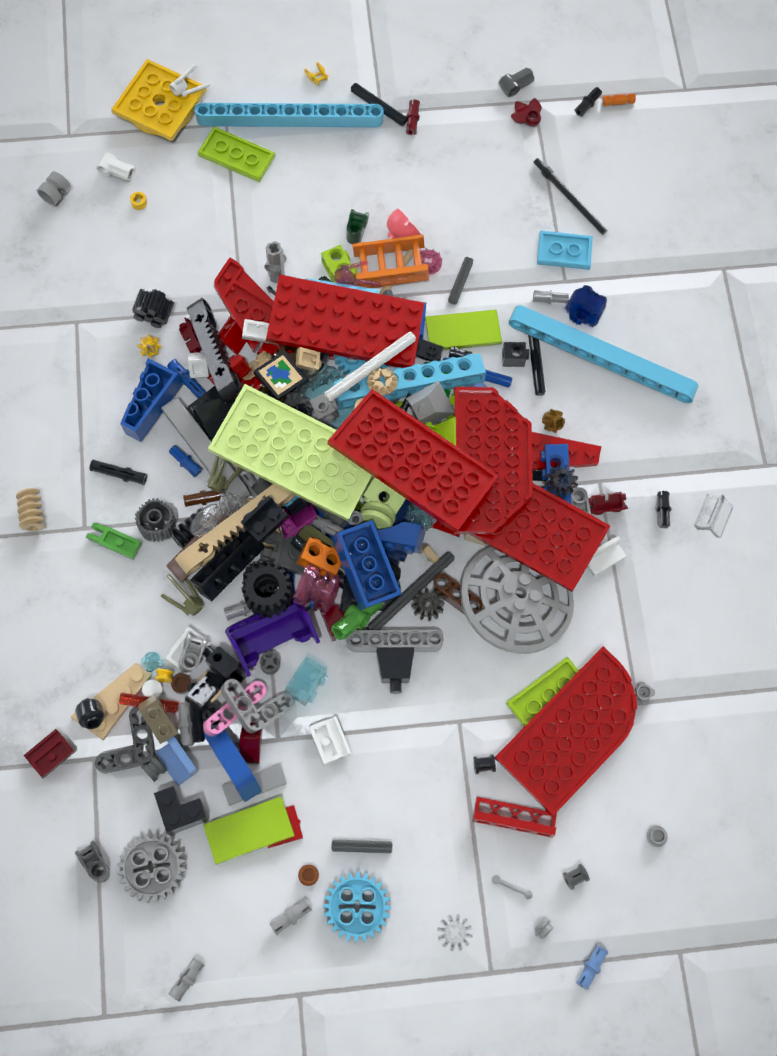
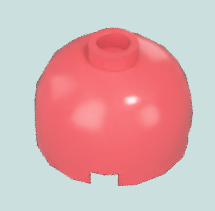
[387,208,421,239]

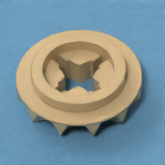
[367,367,398,395]

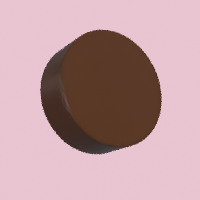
[171,673,192,694]

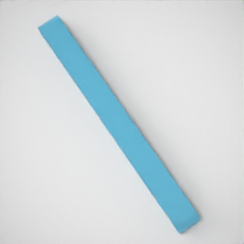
[195,103,384,127]
[509,305,699,403]

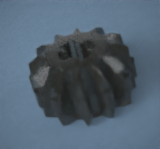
[545,465,578,498]
[411,588,445,622]

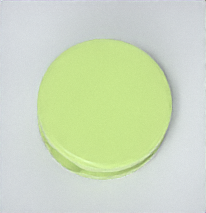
[360,501,396,530]

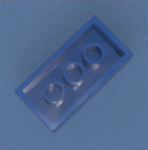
[331,520,402,611]

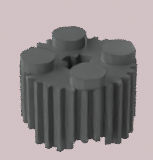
[135,498,176,542]

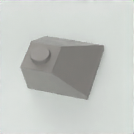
[406,381,455,425]

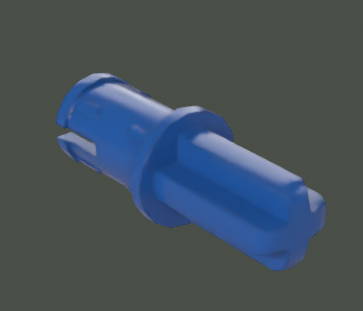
[169,445,203,478]

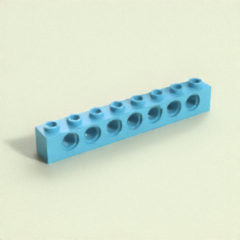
[334,353,486,410]

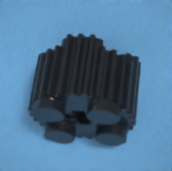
[132,289,174,328]

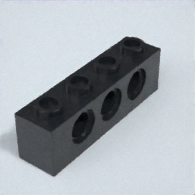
[190,530,265,602]

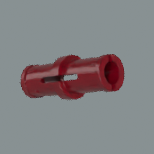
[406,99,420,135]

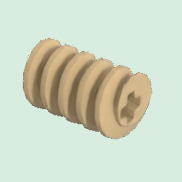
[16,488,45,531]

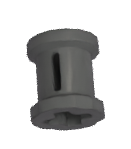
[562,864,590,890]

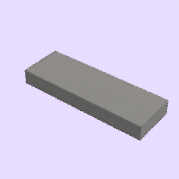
[222,764,287,806]

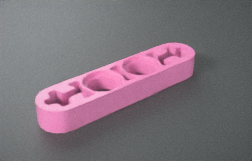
[203,681,267,736]

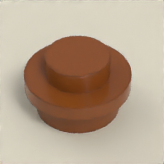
[298,865,319,886]

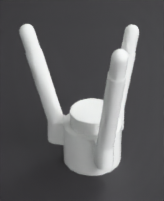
[169,64,210,97]

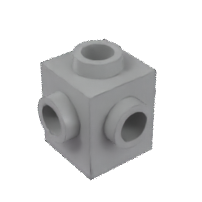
[310,393,340,424]

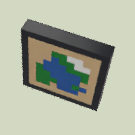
[253,351,307,401]

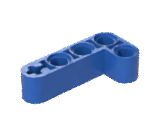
[203,728,262,803]

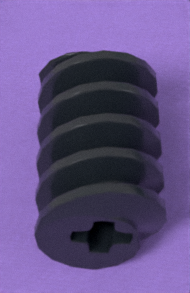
[170,509,211,549]

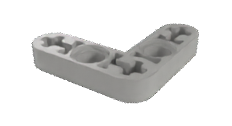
[221,679,294,733]

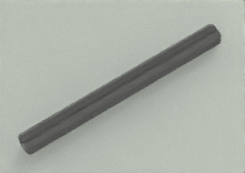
[367,552,455,630]

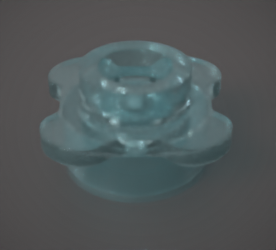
[141,652,164,672]

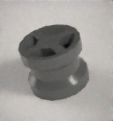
[260,652,280,675]
[141,756,167,782]

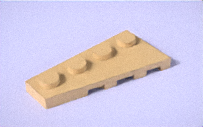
[70,663,152,741]

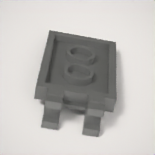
[259,531,333,579]

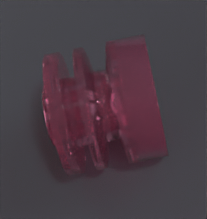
[293,564,340,615]

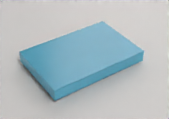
[537,230,593,270]

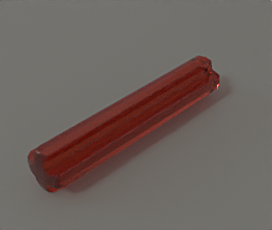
[119,692,179,713]

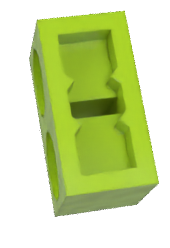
[321,245,358,285]

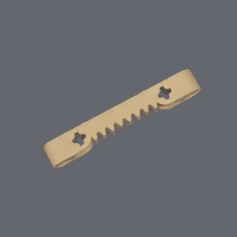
[175,484,296,575]

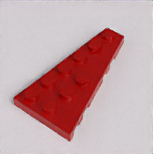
[532,432,602,470]

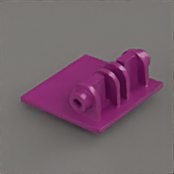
[281,503,317,539]

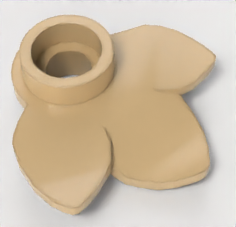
[243,351,272,380]

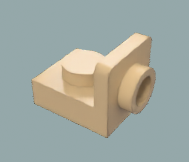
[295,347,321,375]

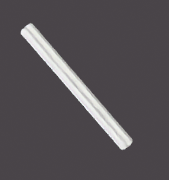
[325,332,416,402]

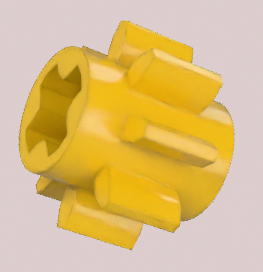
[137,334,162,358]

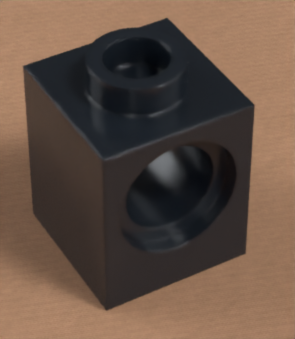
[502,342,529,367]

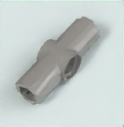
[264,241,287,283]

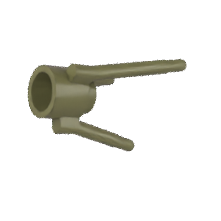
[207,456,243,493]
[161,574,204,616]

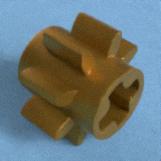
[542,409,565,433]

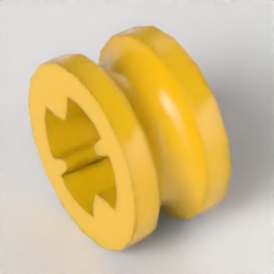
[130,192,147,210]
[154,669,174,683]

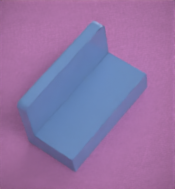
[156,736,198,786]

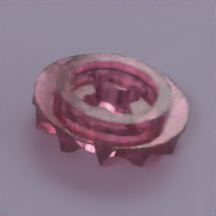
[414,248,442,275]

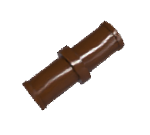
[183,490,223,507]

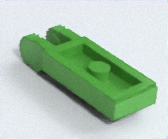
[86,523,142,560]

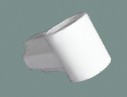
[96,152,135,181]

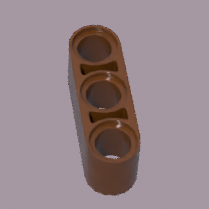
[433,573,483,615]

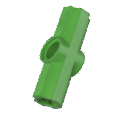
[331,603,383,640]

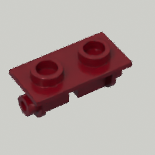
[179,317,202,353]
[588,492,628,515]

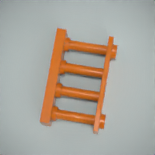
[352,234,429,288]

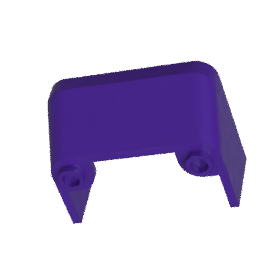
[225,598,320,677]

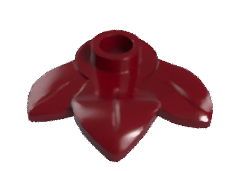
[511,98,542,126]

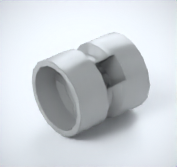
[37,171,71,206]

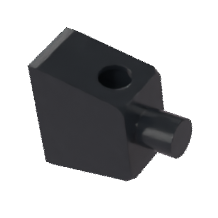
[190,397,235,439]
[202,646,247,690]
[376,647,414,694]

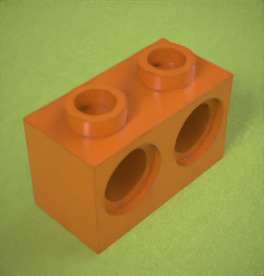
[296,538,341,581]

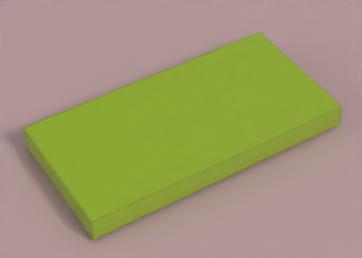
[197,126,276,183]
[425,309,502,350]
[506,657,579,727]
[203,797,295,865]

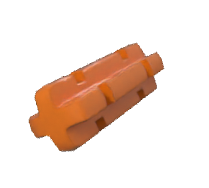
[602,93,636,106]

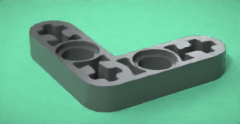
[95,706,155,773]

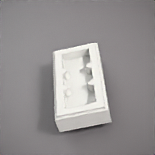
[242,319,279,345]

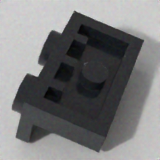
[416,338,444,362]
[241,495,289,544]

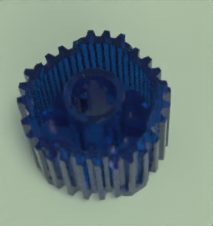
[565,285,607,327]

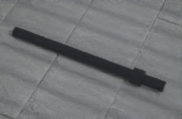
[533,158,608,235]

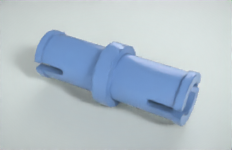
[576,945,608,990]

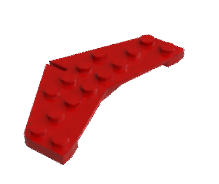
[214,257,335,360]

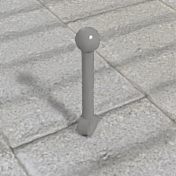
[492,875,533,899]

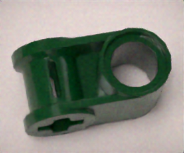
[346,209,369,244]

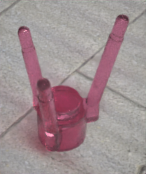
[334,261,381,286]

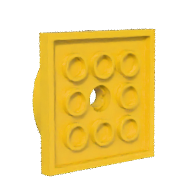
[111,59,207,141]

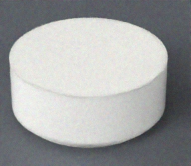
[142,679,163,699]

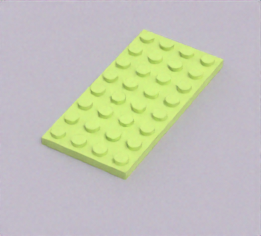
[208,384,372,521]

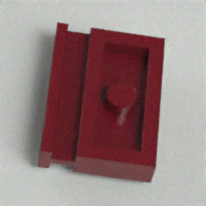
[23,729,75,779]

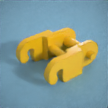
[304,62,328,86]

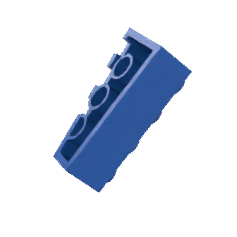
[120,358,183,442]

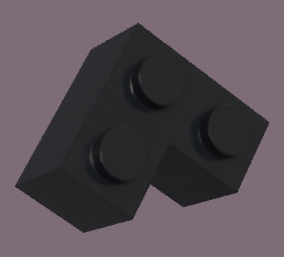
[154,786,208,836]

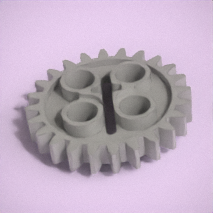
[117,833,186,903]

